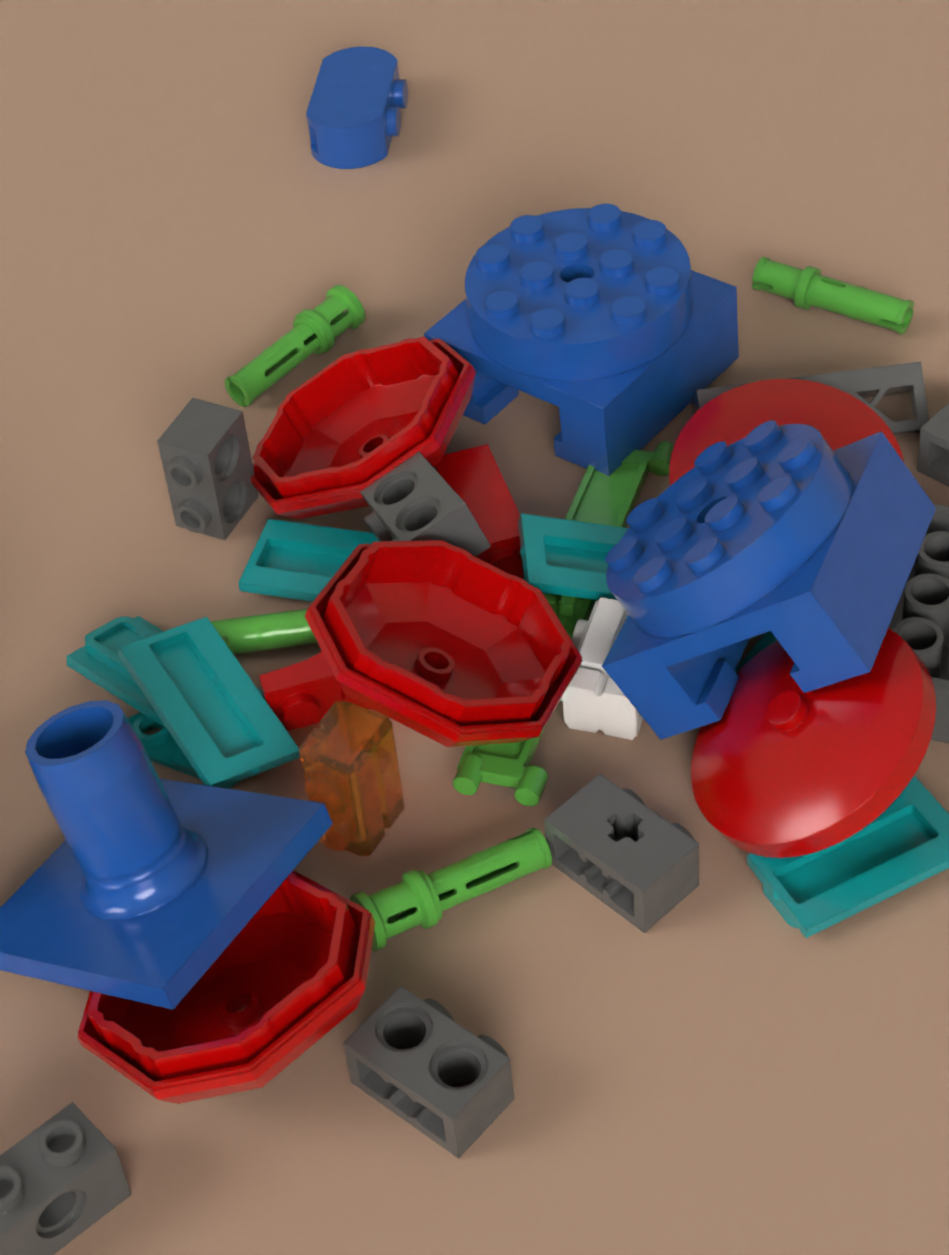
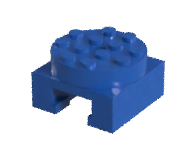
[424,204,739,476]
[602,420,936,740]

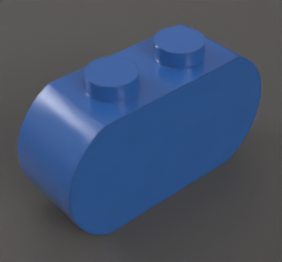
[306,47,408,169]

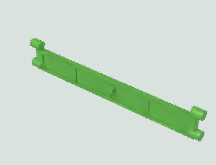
[453,441,674,806]

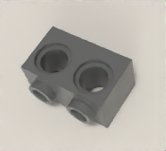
[157,398,259,540]
[360,452,491,557]
[343,986,514,1159]

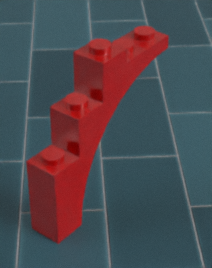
[259,444,524,731]

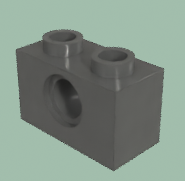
[0,1102,131,1255]

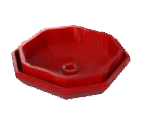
[250,336,476,519]
[304,540,583,747]
[78,870,375,1104]

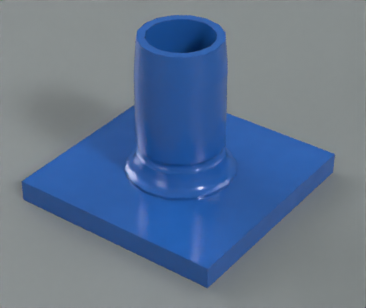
[0,700,333,1010]

